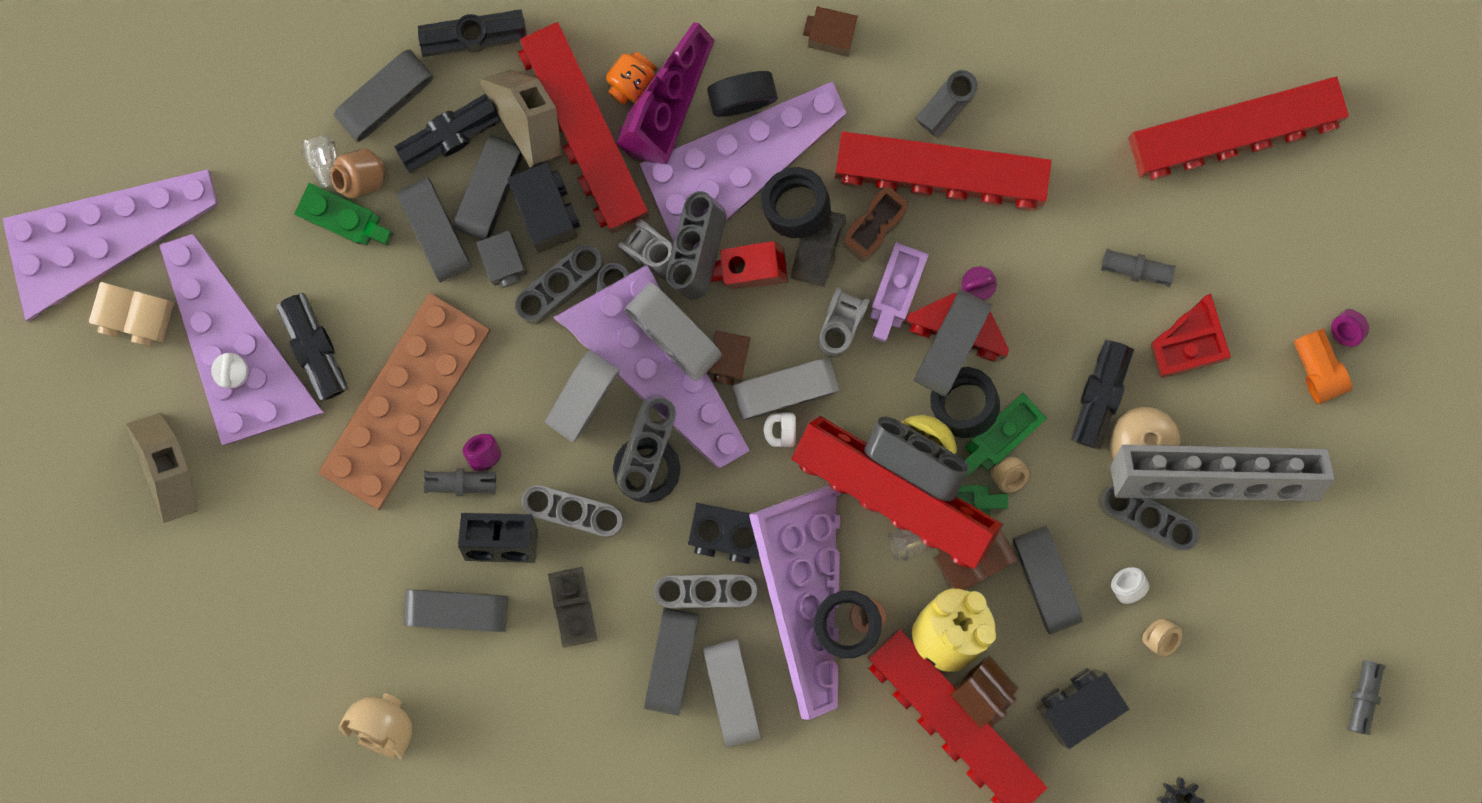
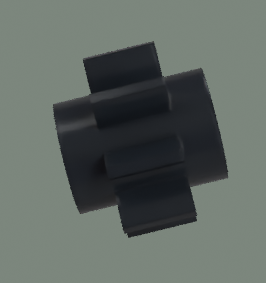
[1157,777,1204,803]

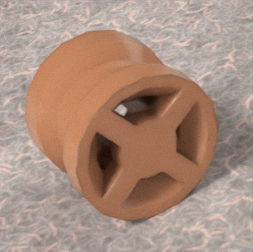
[850,599,886,634]

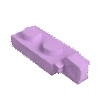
[870,242,929,343]

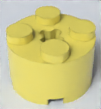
[912,589,996,672]

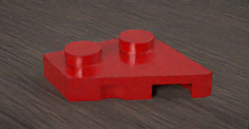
[1151,294,1231,378]

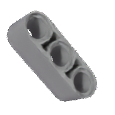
[625,283,722,382]
[544,349,620,443]
[732,357,841,420]
[522,485,624,537]
[654,574,757,608]
[703,639,761,748]

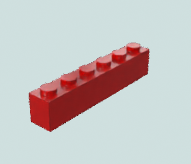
[518,21,649,234]
[1128,76,1349,180]
[835,131,1052,210]
[791,416,1003,569]
[867,629,1048,803]

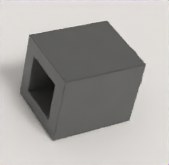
[476,230,527,288]

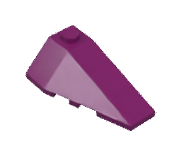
[616,22,715,164]

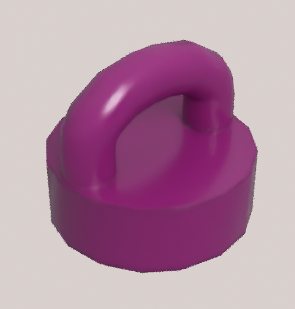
[961,266,997,301]
[1331,308,1369,347]
[462,434,501,471]

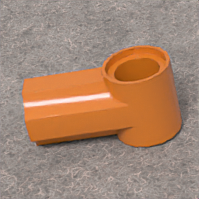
[1293,328,1352,404]

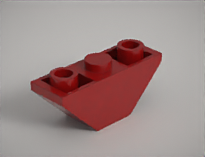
[904,293,1009,362]

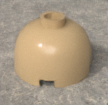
[1108,406,1181,460]
[338,693,412,759]

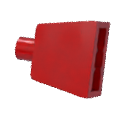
[710,241,789,289]

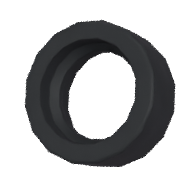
[707,71,778,117]
[761,167,831,238]
[930,367,1000,438]
[613,437,681,503]
[814,590,882,659]

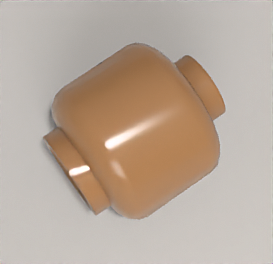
[330,149,385,198]

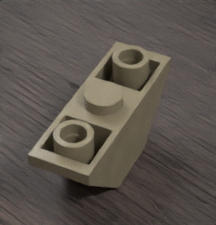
[479,70,562,168]
[126,413,197,523]

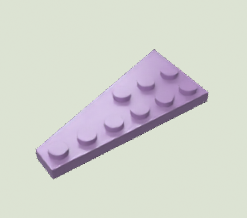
[640,81,846,250]
[2,169,218,322]
[159,234,325,446]
[553,265,750,468]
[749,485,841,720]

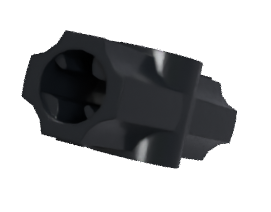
[418,9,527,57]
[394,94,501,174]
[276,293,349,402]
[1071,339,1134,450]

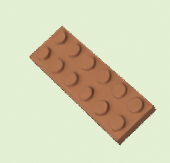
[318,293,491,510]

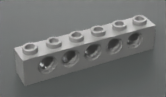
[1110,445,1335,501]

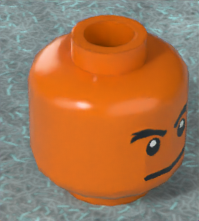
[606,51,657,105]

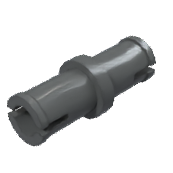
[1101,248,1176,287]
[424,468,496,496]
[1347,660,1386,735]

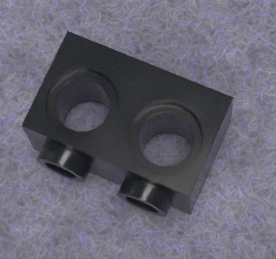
[688,503,759,564]
[458,513,538,563]

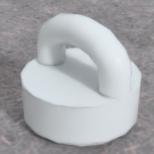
[211,353,249,389]
[764,412,796,447]
[1111,567,1150,604]

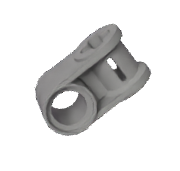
[617,219,673,280]
[818,286,870,358]

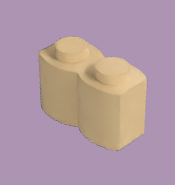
[89,282,174,347]

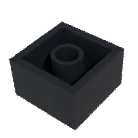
[507,163,581,253]
[1037,668,1130,749]

